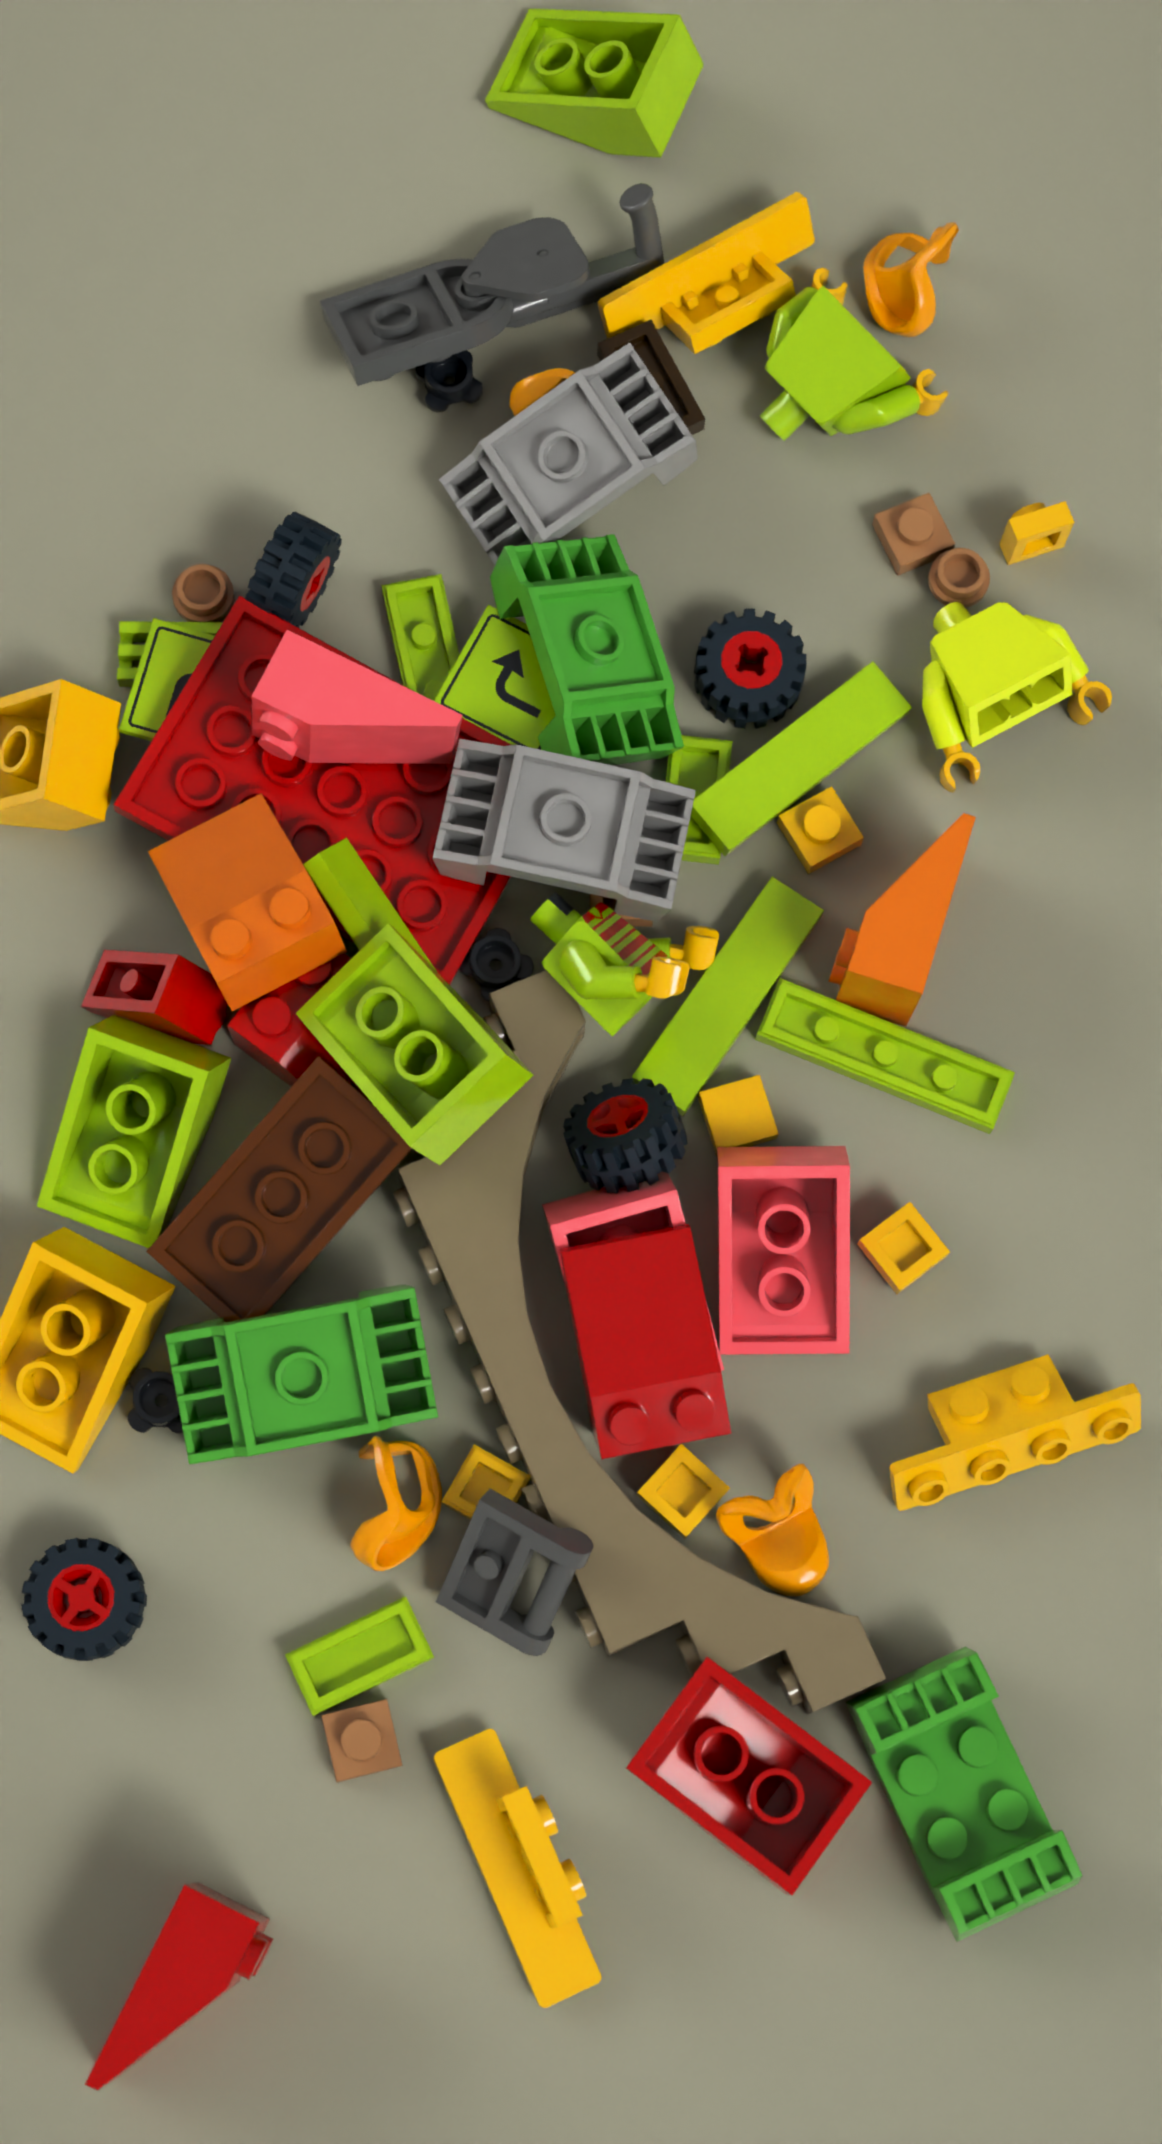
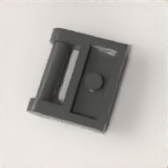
[436,1489,594,1656]

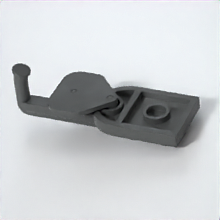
[320,183,664,386]

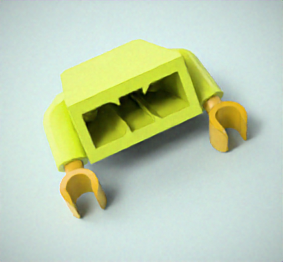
[922,602,1112,792]

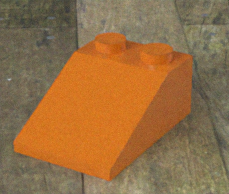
[148,793,347,1011]
[828,813,976,1027]

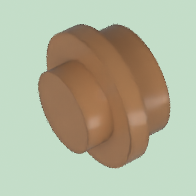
[928,548,990,608]
[172,564,234,622]

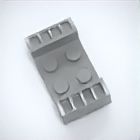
[439,342,698,565]
[432,739,696,921]

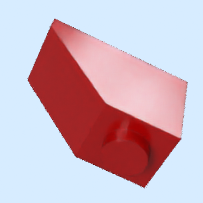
[81,950,227,1045]

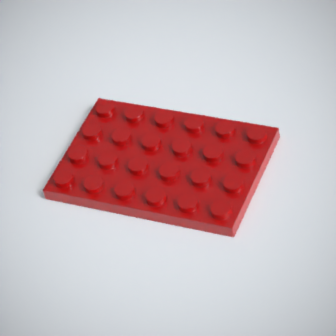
[113,595,512,985]

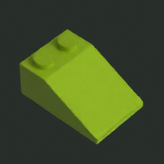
[485,8,704,158]
[295,923,533,1165]
[37,1015,231,1248]

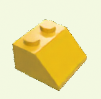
[0,679,121,831]

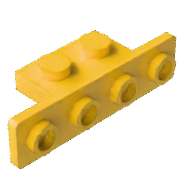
[598,192,815,354]
[889,1354,1141,1511]
[433,1729,601,2008]

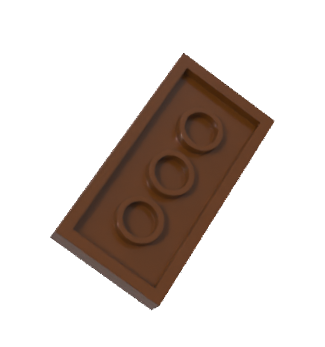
[146,1056,412,1322]

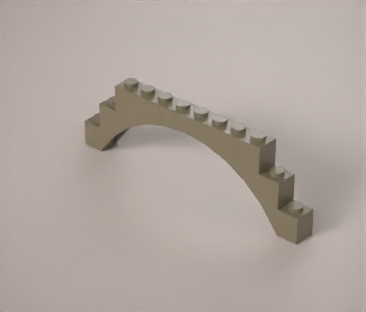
[392,970,886,1714]

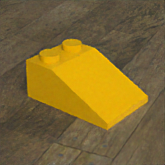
[0,1227,176,1474]

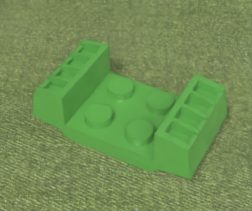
[490,534,684,765]
[165,1284,438,1465]
[846,1646,1082,1942]

